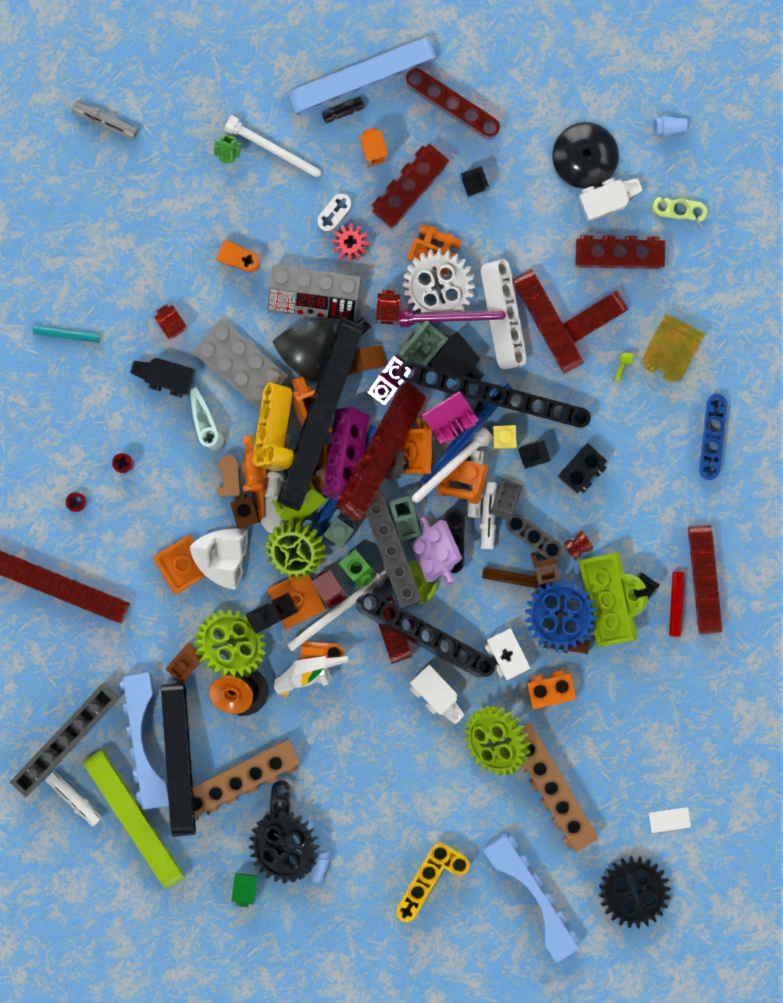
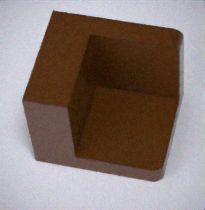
[531,552,560,585]

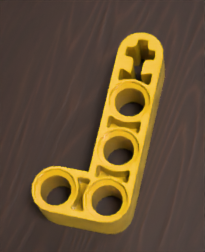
[252,382,294,471]
[396,842,470,922]

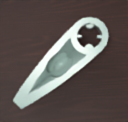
[190,387,225,451]

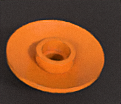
[209,676,253,714]

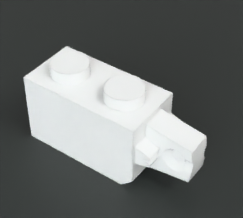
[578,178,642,223]
[410,664,464,724]

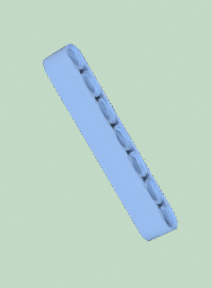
[287,37,437,115]

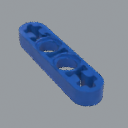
[699,394,727,480]

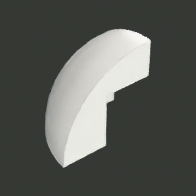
[190,528,248,590]

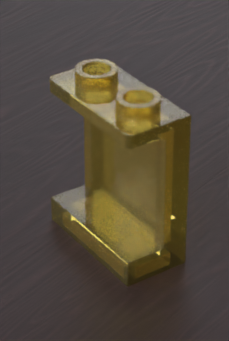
[640,314,705,384]

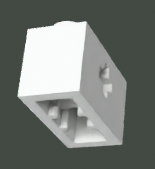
[485,628,531,680]

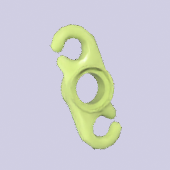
[652,197,708,222]

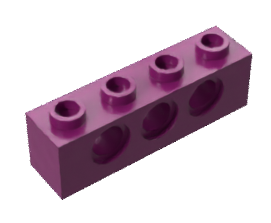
[322,407,370,501]

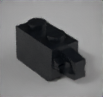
[130,358,196,398]

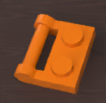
[436,460,489,504]

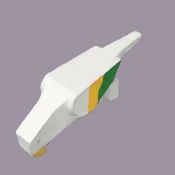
[274,656,349,696]

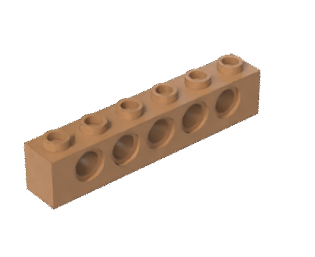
[508,722,599,852]
[193,739,301,821]

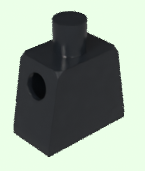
[429,332,484,385]
[246,592,299,634]

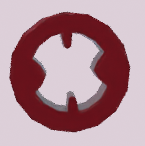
[65,492,86,512]

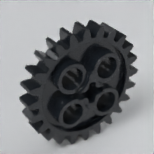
[249,810,320,884]
[598,855,671,929]

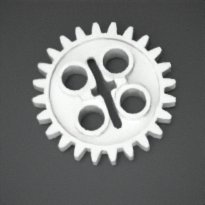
[403,248,475,314]

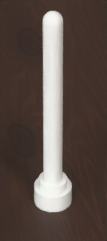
[223,115,321,177]
[412,427,493,503]

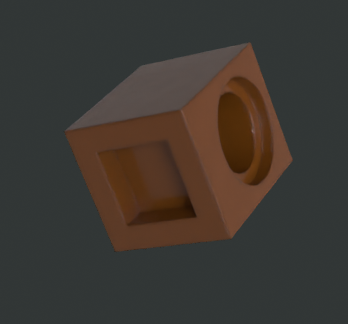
[230,494,260,529]

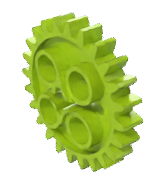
[194,609,266,679]
[463,705,530,777]

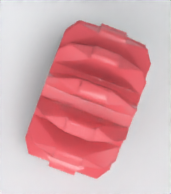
[332,224,369,262]

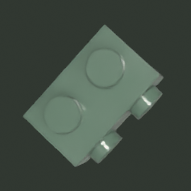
[398,320,449,367]

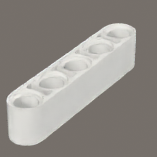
[481,259,527,370]

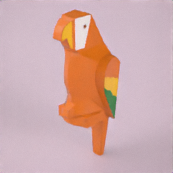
[242,434,269,518]

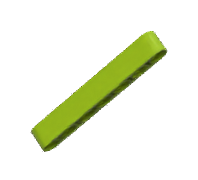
[82,749,185,890]

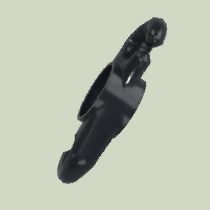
[269,780,291,835]

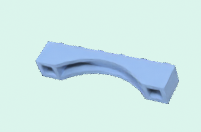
[120,672,169,810]
[483,834,579,963]

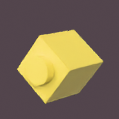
[492,425,517,450]

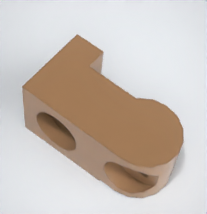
[217,455,241,497]

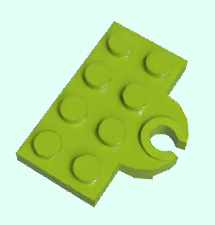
[579,552,648,647]

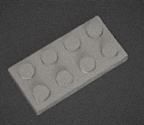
[192,319,288,410]

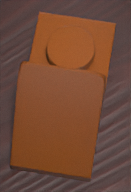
[165,642,203,683]

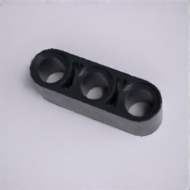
[444,509,465,574]

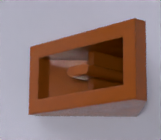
[347,345,386,376]

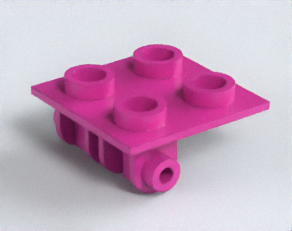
[422,391,479,444]

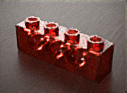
[371,143,450,230]
[574,235,665,269]

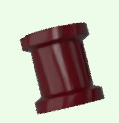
[112,453,134,474]

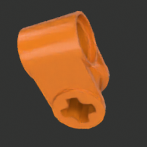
[216,239,260,273]

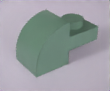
[389,495,421,542]

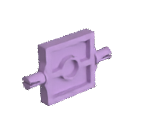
[411,517,462,586]

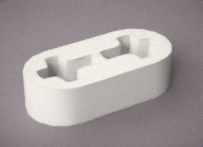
[317,194,351,232]

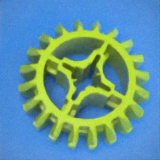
[265,520,325,580]

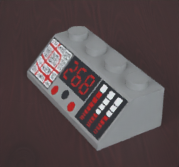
[267,265,361,322]

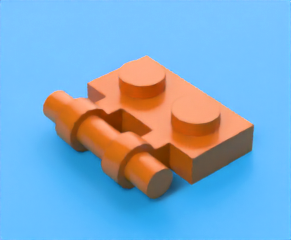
[407,224,462,276]

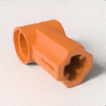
[300,641,344,660]

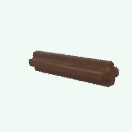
[482,567,546,589]

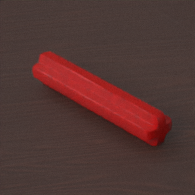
[669,571,685,637]

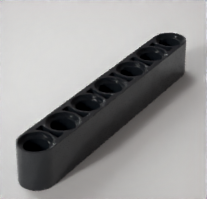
[355,593,495,678]
[161,682,196,837]

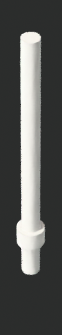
[287,569,389,651]

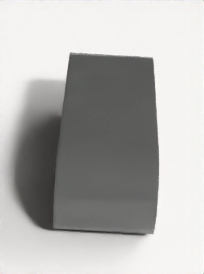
[505,514,562,559]

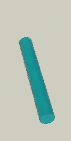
[33,325,101,343]

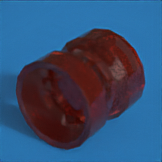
[563,531,594,561]

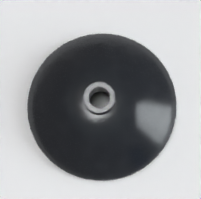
[552,122,619,189]

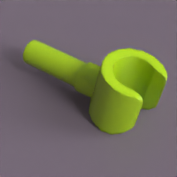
[614,352,633,382]

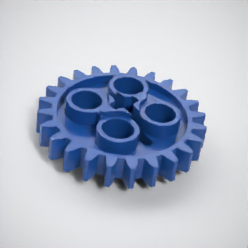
[525,579,597,652]

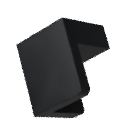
[460,166,489,197]
[518,440,551,469]
[634,572,660,600]

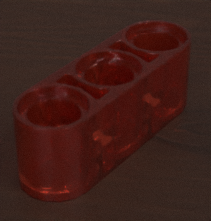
[563,291,629,343]
[371,596,412,664]

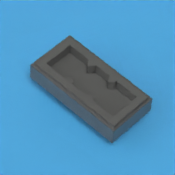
[490,478,523,521]

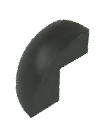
[273,321,334,383]

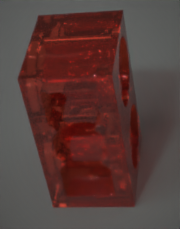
[376,290,400,325]

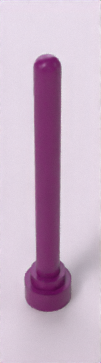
[399,310,506,328]

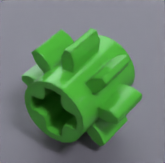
[214,135,241,163]

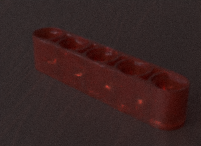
[406,68,500,140]
[512,269,584,374]
[688,524,722,635]

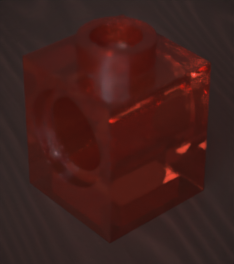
[154,304,188,340]

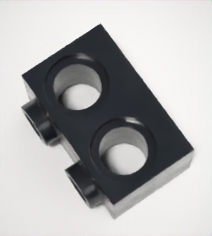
[557,443,607,494]

